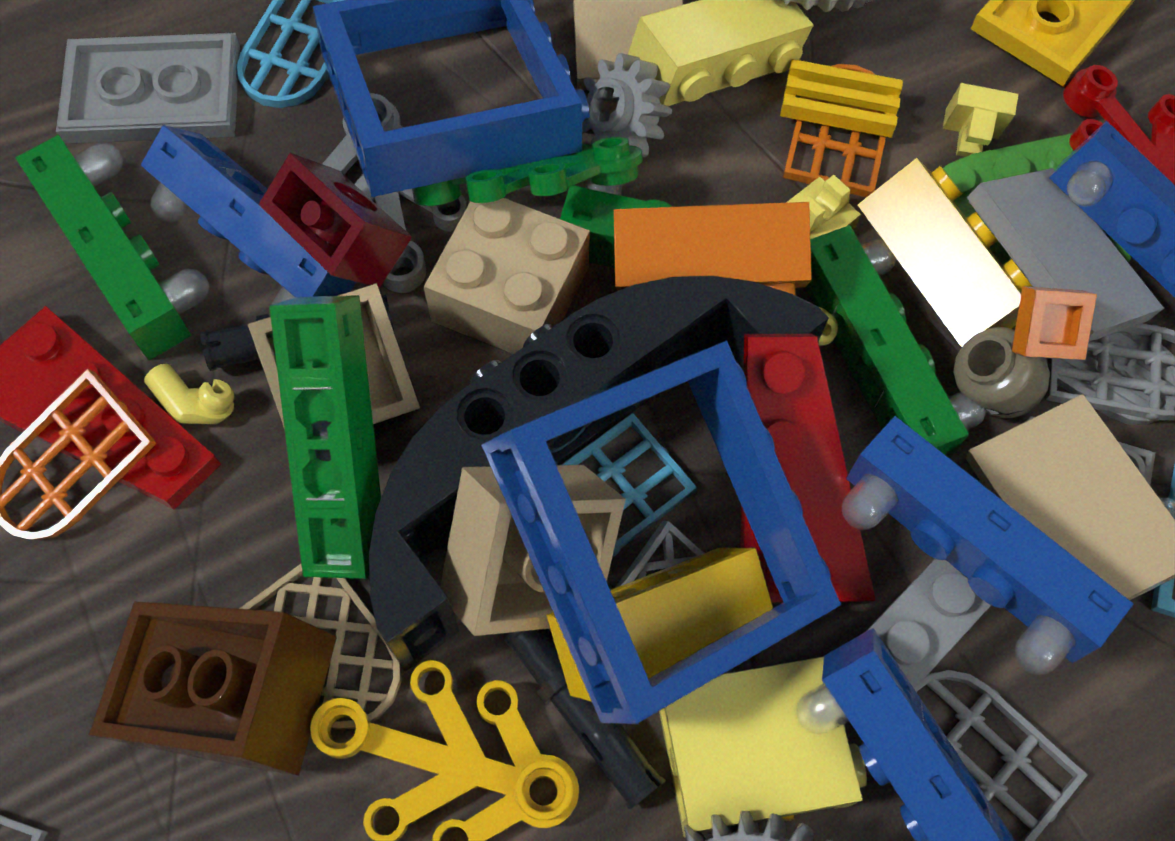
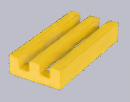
[780,59,903,138]

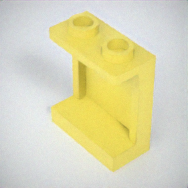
[659,657,867,838]

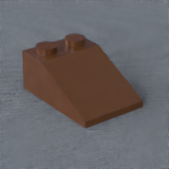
[89,601,337,776]

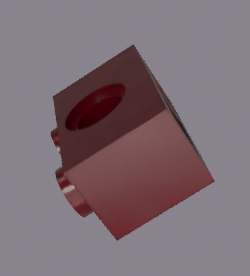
[258,153,412,287]

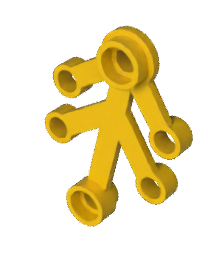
[310,660,579,841]

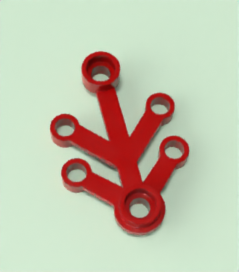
[1063,65,1175,185]

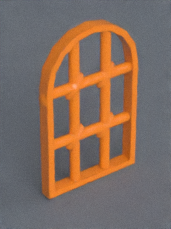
[782,64,886,197]
[0,369,157,540]

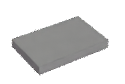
[56,33,240,143]
[967,168,1164,342]

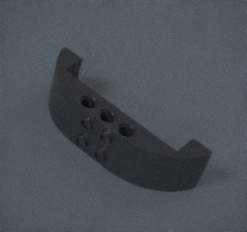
[369,276,829,672]

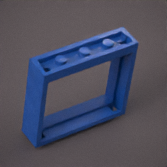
[313,0,590,197]
[482,341,841,724]

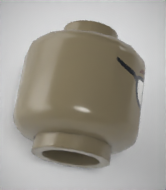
[953,327,1050,418]

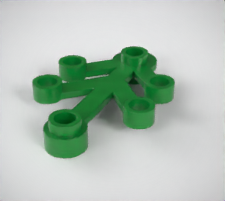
[412,137,643,206]

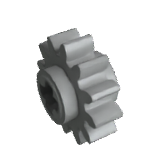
[582,53,672,157]

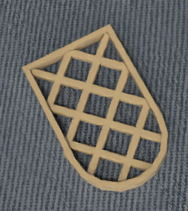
[239,564,402,730]

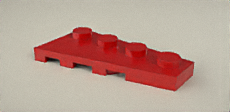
[0,306,221,510]
[740,334,876,602]

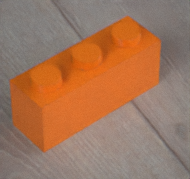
[614,202,811,296]

